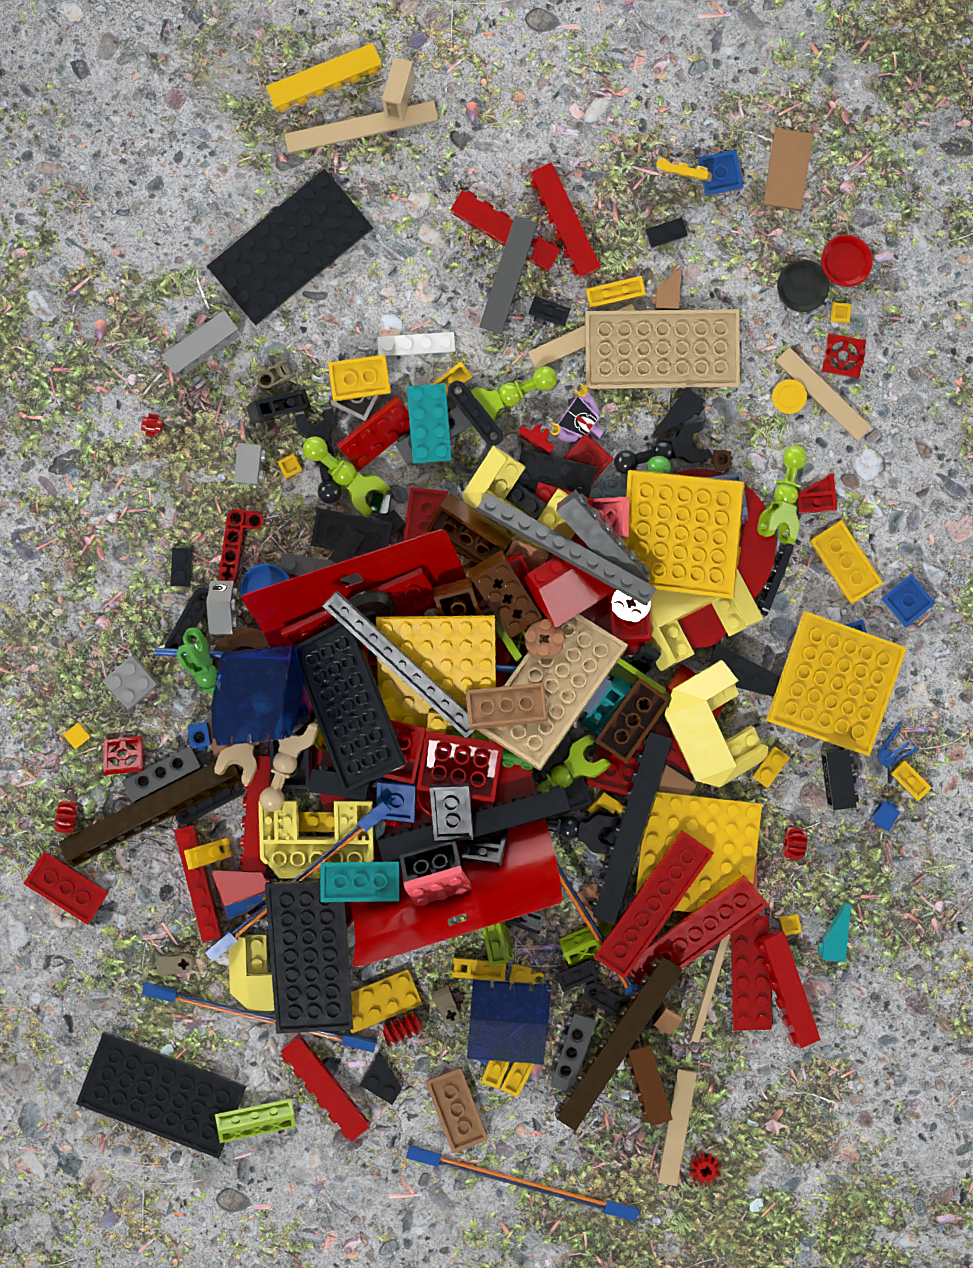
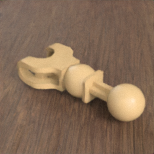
[215,689,276,786]
[259,712,319,812]

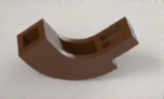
[211,628,269,674]

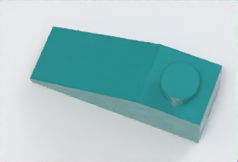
[581,674,632,734]
[817,902,851,962]

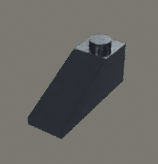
[651,387,705,438]
[246,389,311,425]

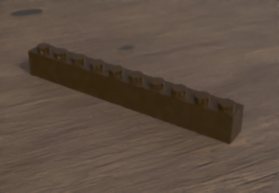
[59,761,242,867]
[554,954,683,1131]

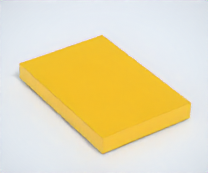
[328,355,391,402]

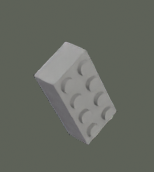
[161,310,242,378]

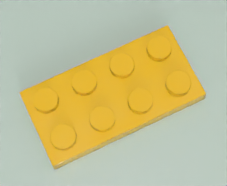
[351,968,423,1033]

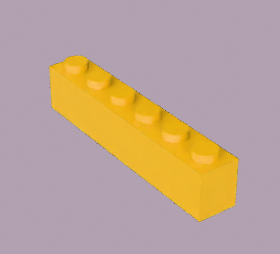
[266,43,383,112]

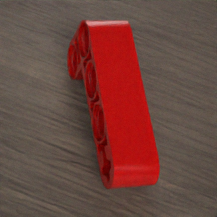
[219,509,265,583]

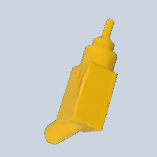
[586,792,626,816]

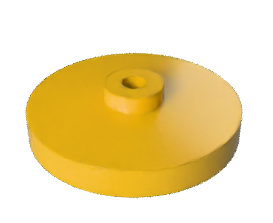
[772,379,807,414]

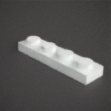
[378,332,455,356]

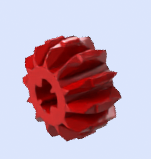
[55,801,78,834]
[782,827,808,860]
[689,1153,722,1186]

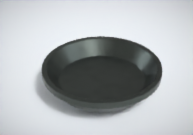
[777,260,830,312]
[348,590,395,626]

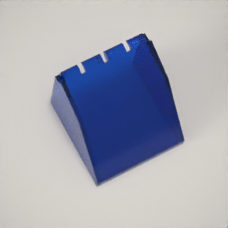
[211,644,311,746]
[467,979,551,1064]

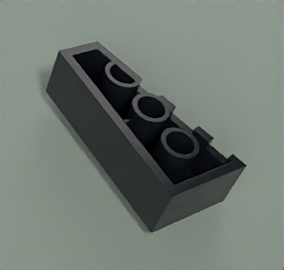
[708,643,780,697]

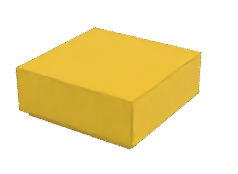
[830,302,852,324]
[277,453,303,479]
[63,723,91,750]
[779,913,802,936]

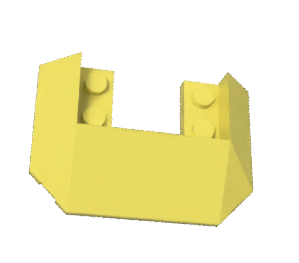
[462,445,575,560]
[645,569,764,672]
[665,660,768,787]
[259,799,374,879]
[229,934,274,1011]

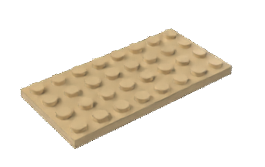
[585,309,740,389]
[476,614,628,770]

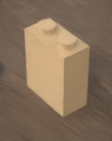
[382,58,415,121]

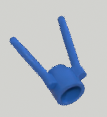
[876,721,919,769]

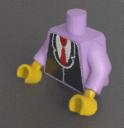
[549,383,604,442]

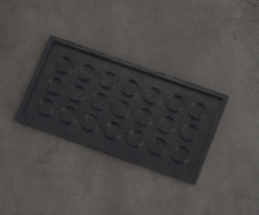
[206,169,374,326]
[291,623,407,793]
[265,880,354,1034]
[76,1031,247,1159]

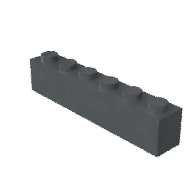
[479,215,541,335]
[556,490,651,583]

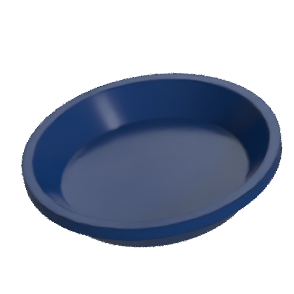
[240,564,290,606]

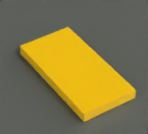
[809,520,884,605]

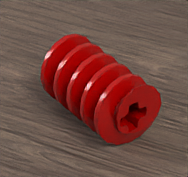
[382,1011,425,1048]

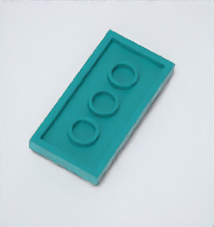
[407,383,452,464]
[320,861,399,902]

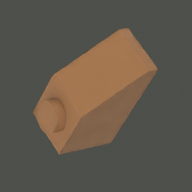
[651,270,681,310]
[653,1002,683,1035]

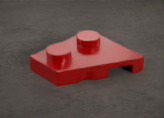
[797,473,837,514]

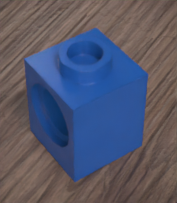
[188,722,212,751]
[869,800,900,832]

